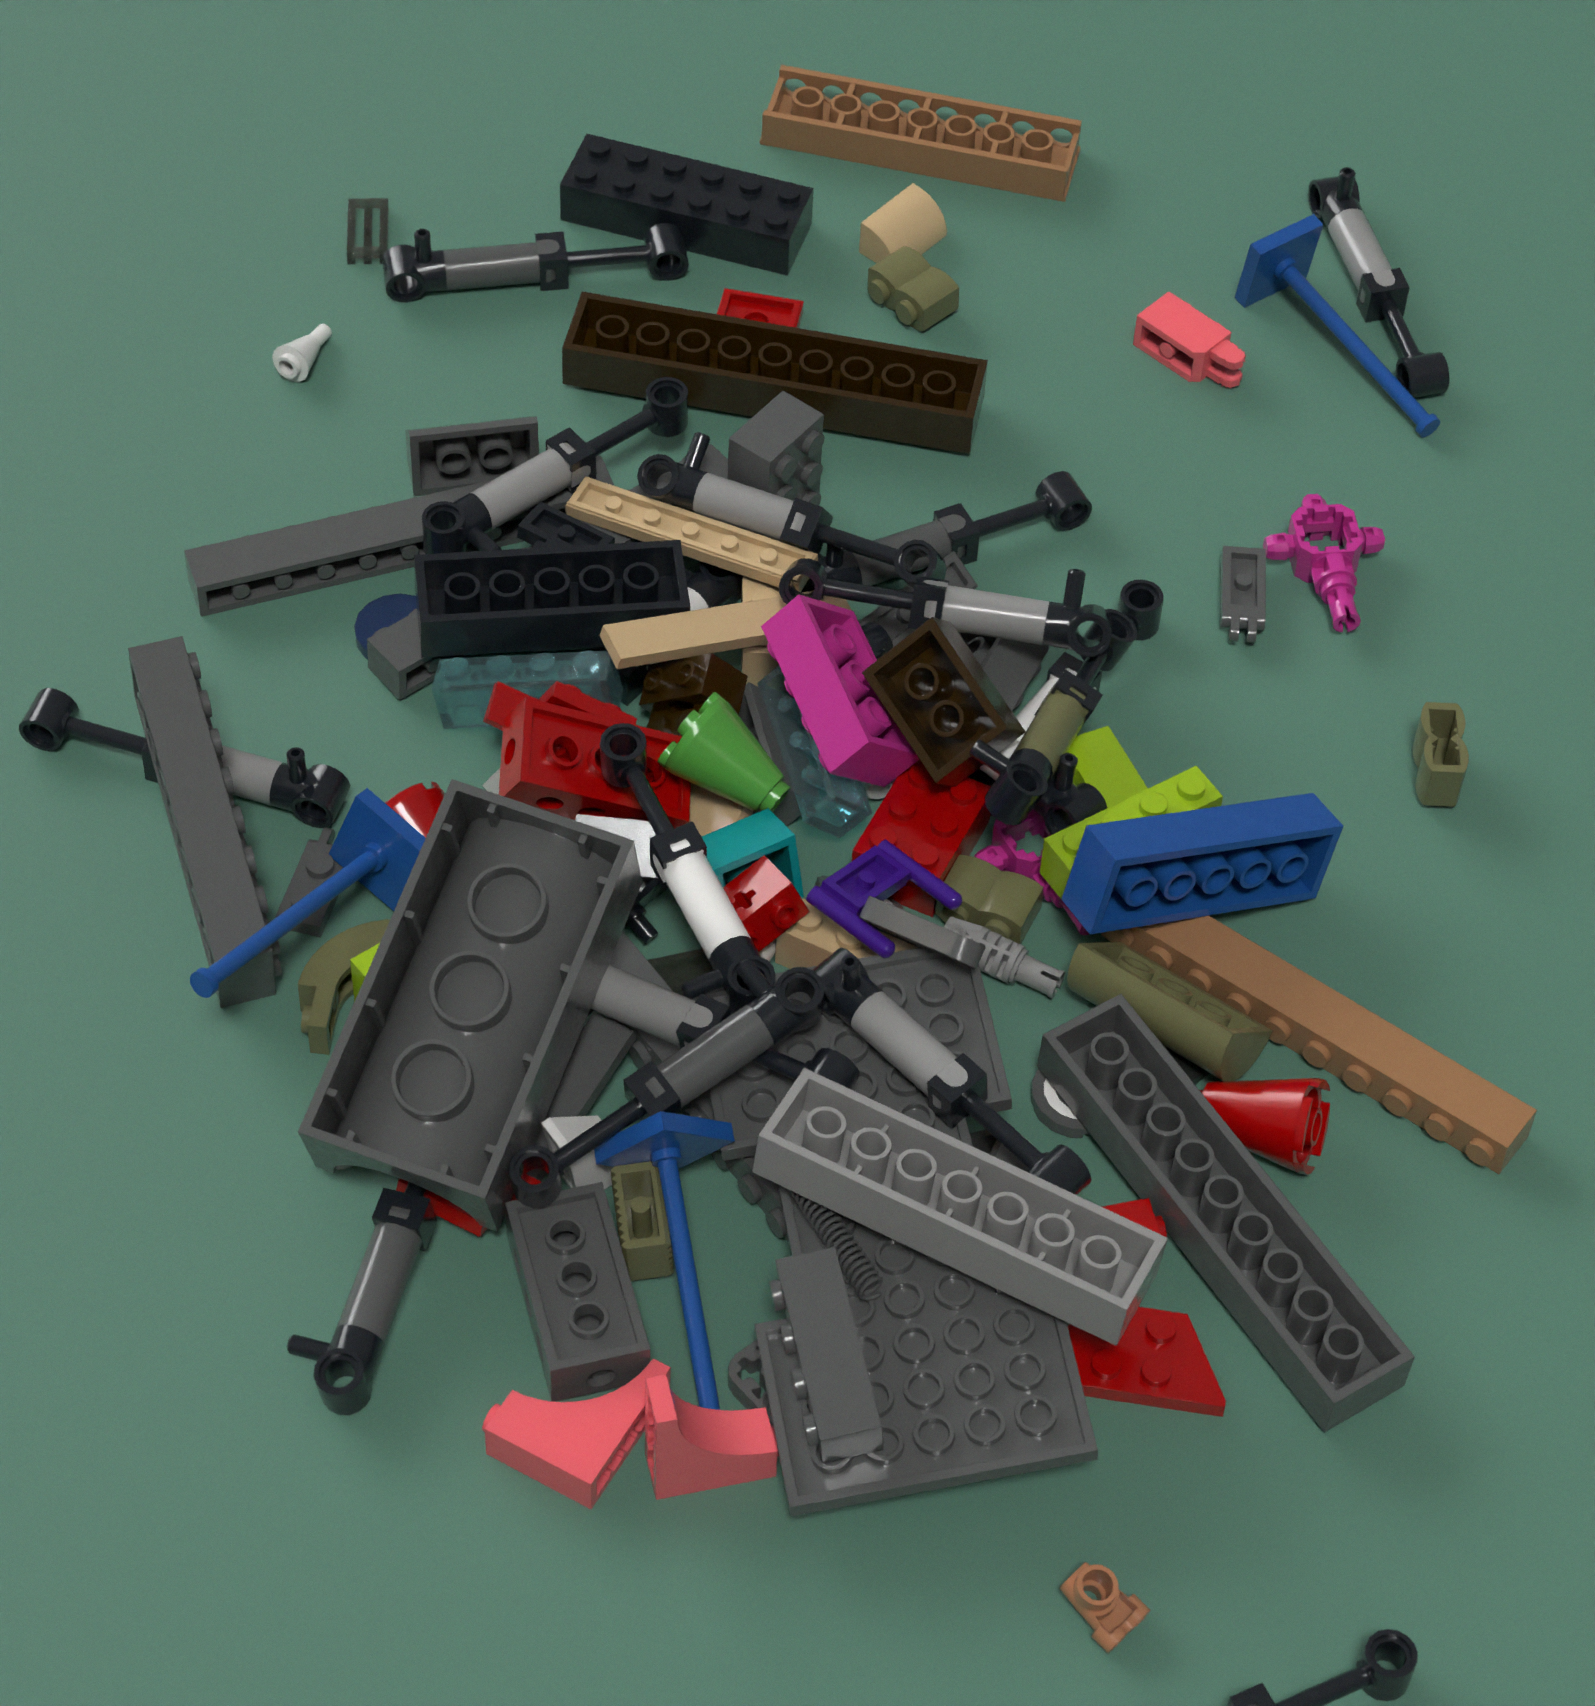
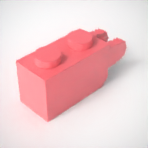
[1133,291,1246,389]

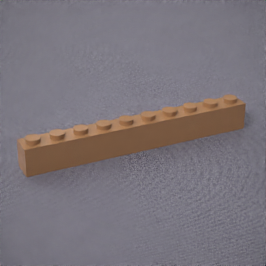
[1101,915,1537,1174]

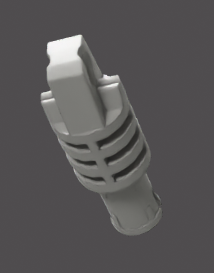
[944,917,1065,999]

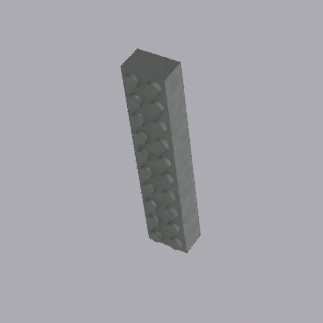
[1037,994,1415,1433]

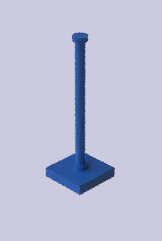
[1234,214,1440,438]
[190,788,426,998]
[594,1111,735,1410]

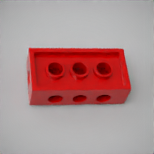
[499,697,691,828]

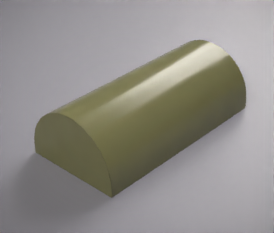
[1067,942,1273,1081]

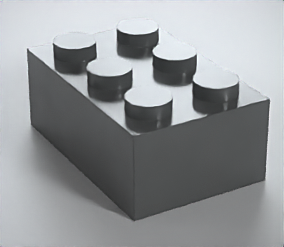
[728,391,824,506]

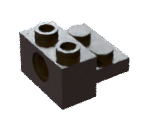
[639,653,748,736]

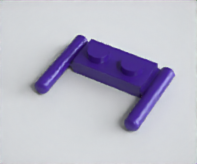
[806,839,962,958]

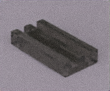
[347,198,389,264]

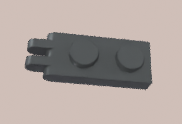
[1220,546,1266,643]
[275,827,343,938]

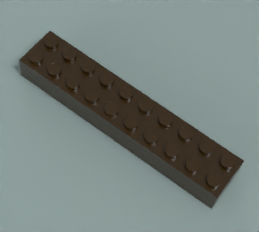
[562,291,988,454]

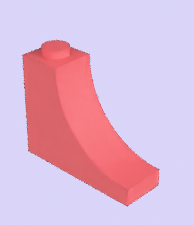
[482,1358,671,1509]
[645,1374,779,1500]

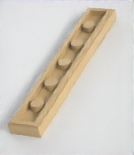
[565,476,818,592]
[599,591,852,669]

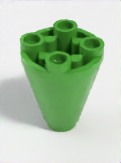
[657,692,791,812]

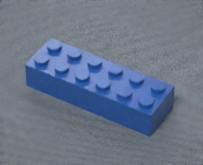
[1061,793,1344,934]

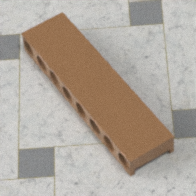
[760,65,1082,202]

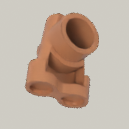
[1060,1562,1151,1654]

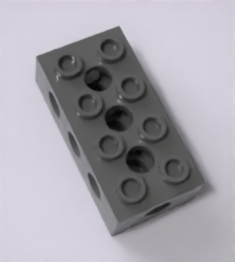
[505,1182,650,1402]

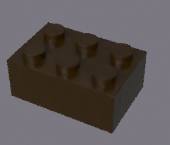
[862,617,1026,787]

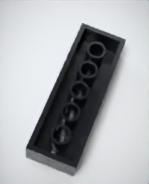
[560,133,814,276]
[414,540,690,658]

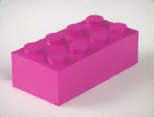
[761,594,919,787]

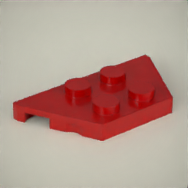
[1068,1307,1226,1417]

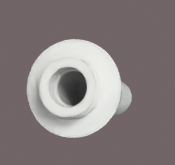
[272,324,332,382]

